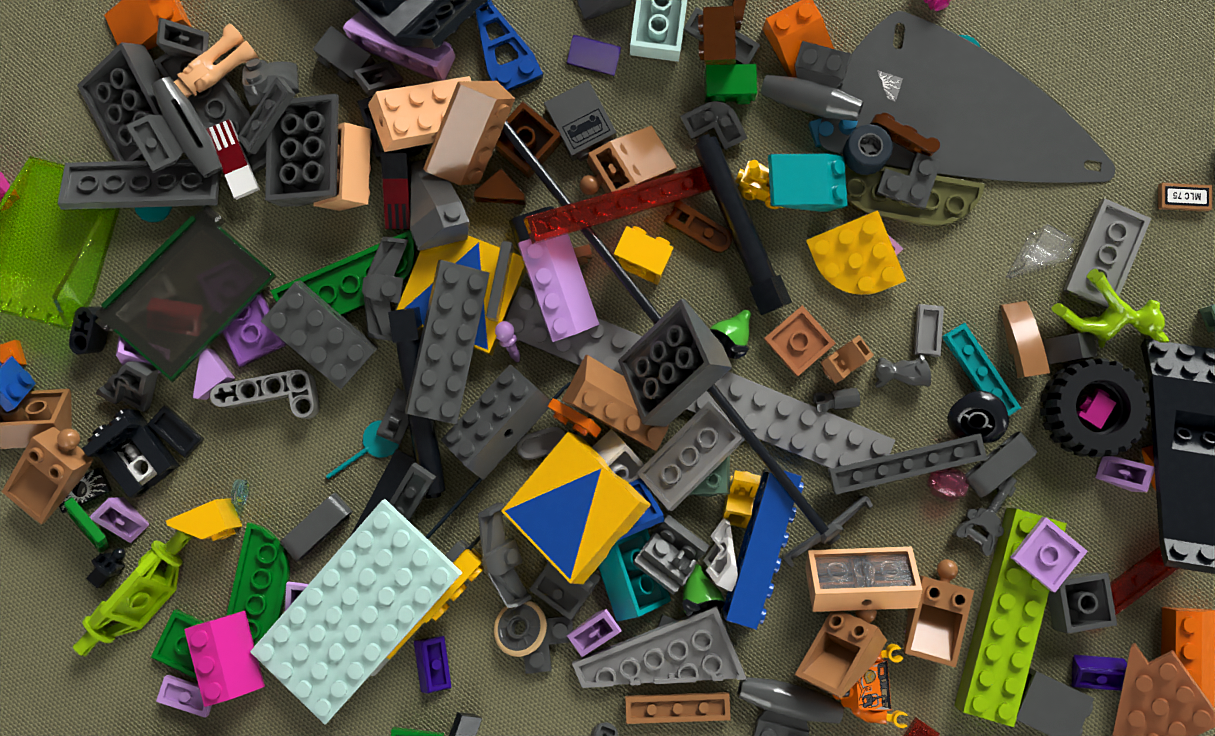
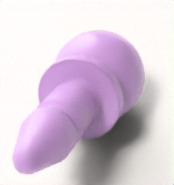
[495,321,520,362]

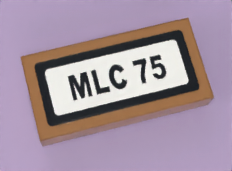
[1158,183,1212,212]

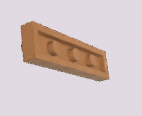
[625,692,730,724]

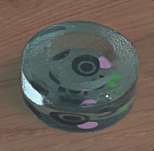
[231,479,249,505]

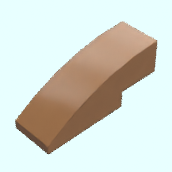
[1000,301,1050,379]

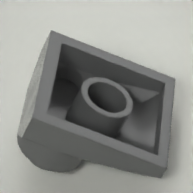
[242,58,299,106]

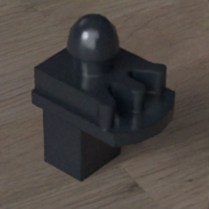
[86,548,126,589]

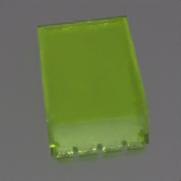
[0,156,120,330]

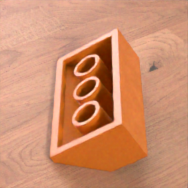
[1161,607,1215,708]

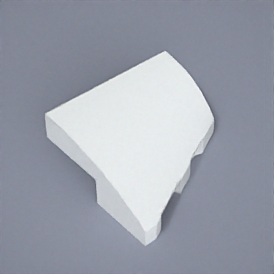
[703,518,738,592]

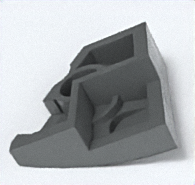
[96,361,159,412]

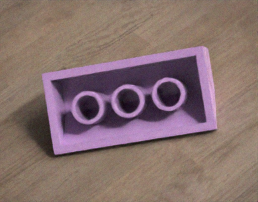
[343,11,455,81]
[517,228,599,342]

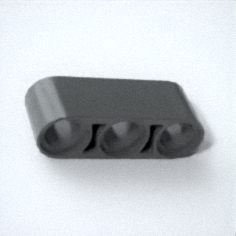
[963,431,1037,498]
[280,492,353,562]

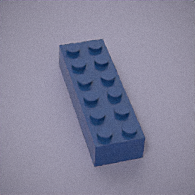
[721,467,804,630]

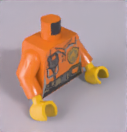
[832,644,908,728]

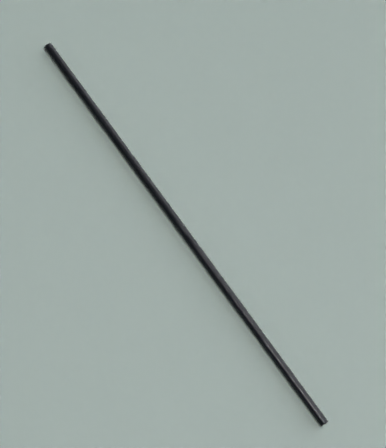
[502,120,829,535]

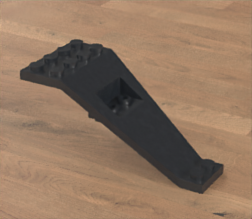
[348,0,488,49]
[1141,338,1215,574]

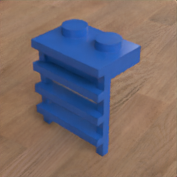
[0,356,36,412]

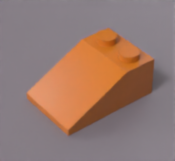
[104,0,192,50]
[762,0,834,78]

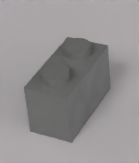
[313,26,375,86]

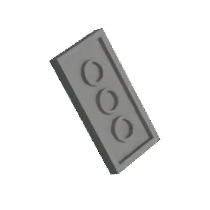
[1063,198,1151,310]
[637,401,745,511]

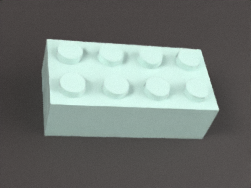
[630,0,687,62]

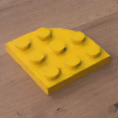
[806,210,906,295]

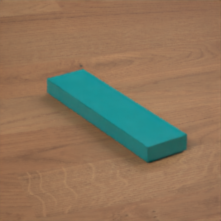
[942,323,1021,416]

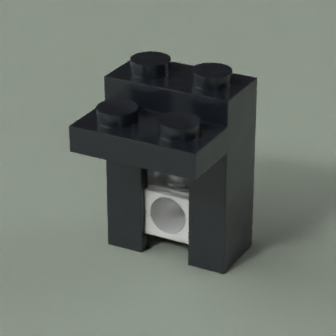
[82,409,180,498]

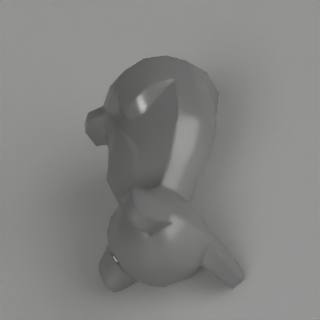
[875,355,931,388]

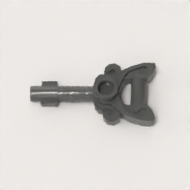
[952,476,1017,556]

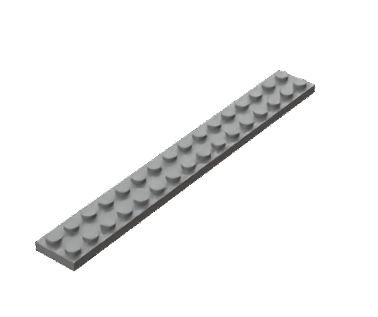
[505,286,895,487]

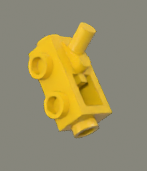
[735,160,784,209]

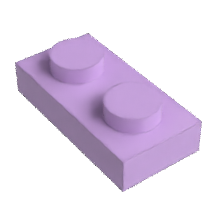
[156,675,212,717]

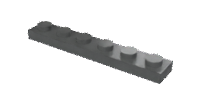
[828,434,987,495]

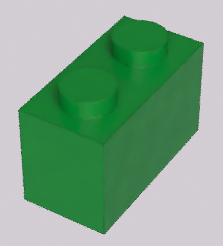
[704,64,757,105]

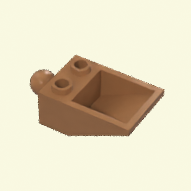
[580,125,677,204]
[1,427,94,525]
[903,559,974,668]
[795,610,887,698]

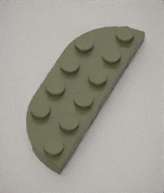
[844,160,985,227]

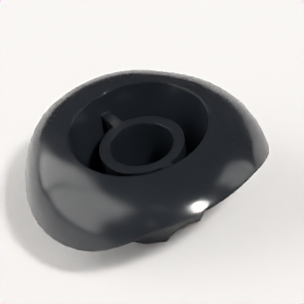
[947,391,1009,444]

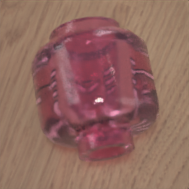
[927,467,969,502]

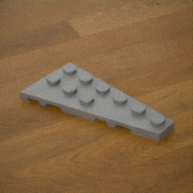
[572,605,747,688]

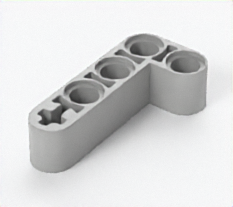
[210,370,320,419]

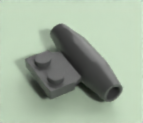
[761,41,864,121]
[126,77,223,178]
[737,677,844,736]

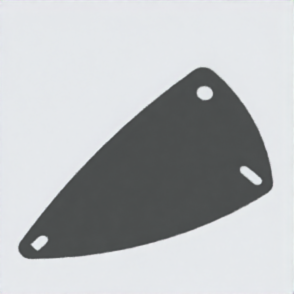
[819,11,1115,183]

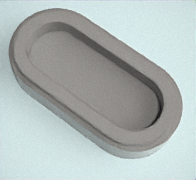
[517,427,565,460]

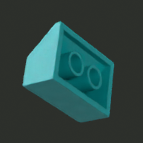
[598,529,671,621]

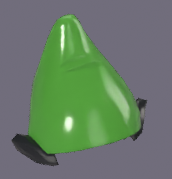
[710,310,751,359]
[683,564,725,617]

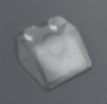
[1006,224,1075,279]

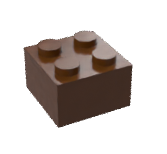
[698,6,736,65]
[494,102,562,179]

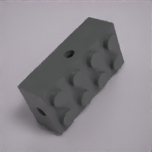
[261,280,379,389]
[441,364,551,480]

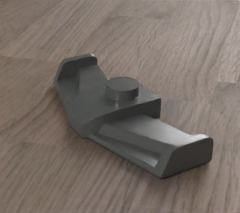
[362,237,408,341]
[781,495,873,568]
[478,502,532,608]

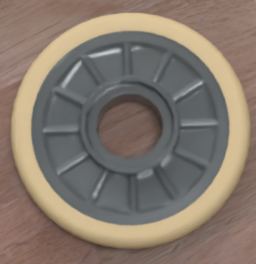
[494,601,547,657]

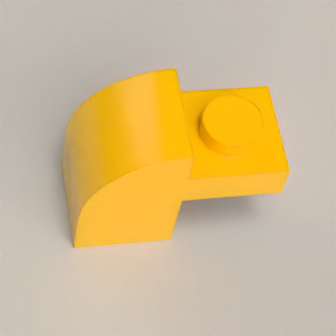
[721,470,761,528]

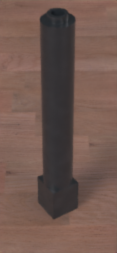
[693,134,792,315]
[388,307,446,499]

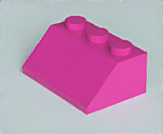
[184,611,265,707]

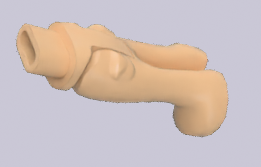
[174,23,260,98]

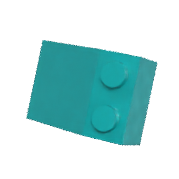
[768,154,848,212]

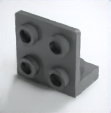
[633,515,709,594]

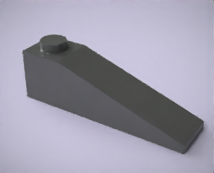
[410,159,469,251]

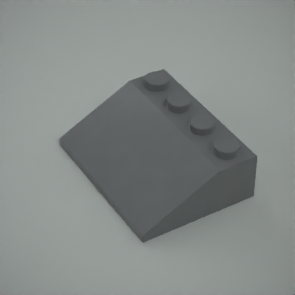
[77,42,162,161]
[265,94,339,207]
[618,299,732,427]

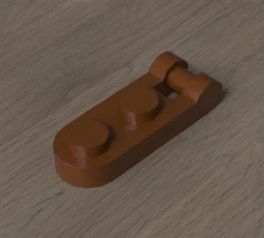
[870,113,940,157]
[663,200,732,253]

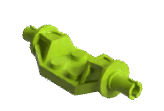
[73,530,193,657]

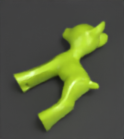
[1051,269,1169,348]

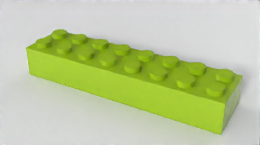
[954,508,1067,727]

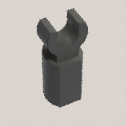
[813,388,860,412]

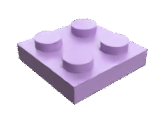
[1010,517,1088,592]

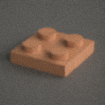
[763,305,836,377]

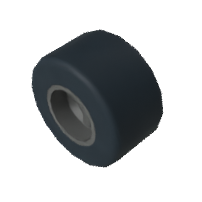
[843,124,893,175]

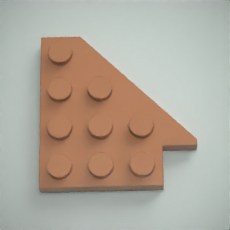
[1113,643,1215,736]

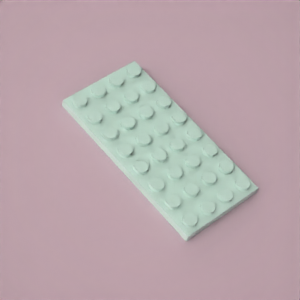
[250,499,463,724]

